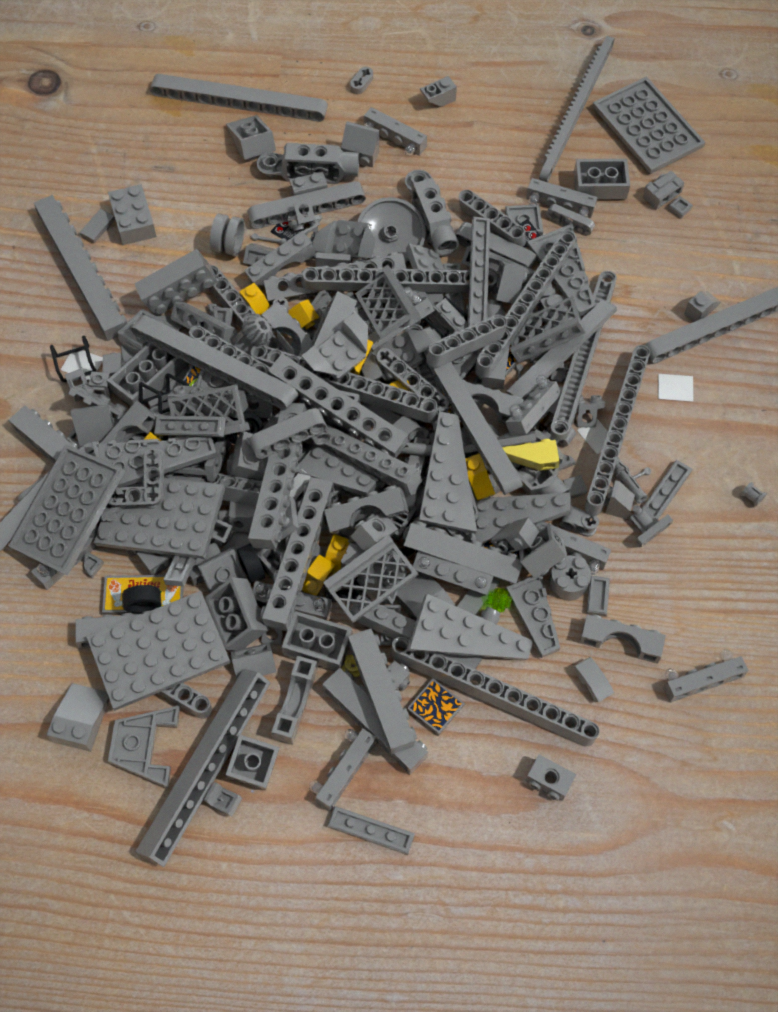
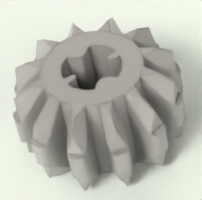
[241,314,273,346]

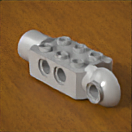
[257,143,359,184]
[405,170,459,256]
[488,423,570,495]

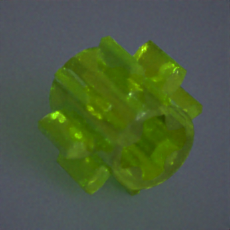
[487,588,512,612]

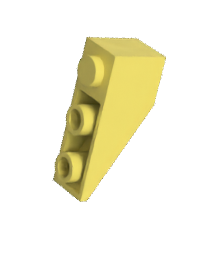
[502,439,559,471]

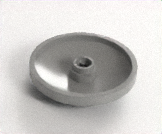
[357,197,426,267]

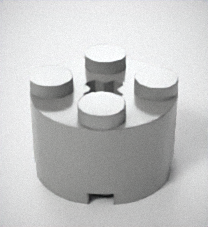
[549,555,591,601]

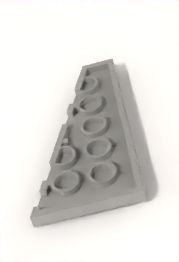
[527,223,595,316]
[418,411,477,534]
[92,437,218,487]
[455,493,571,543]
[407,594,533,660]

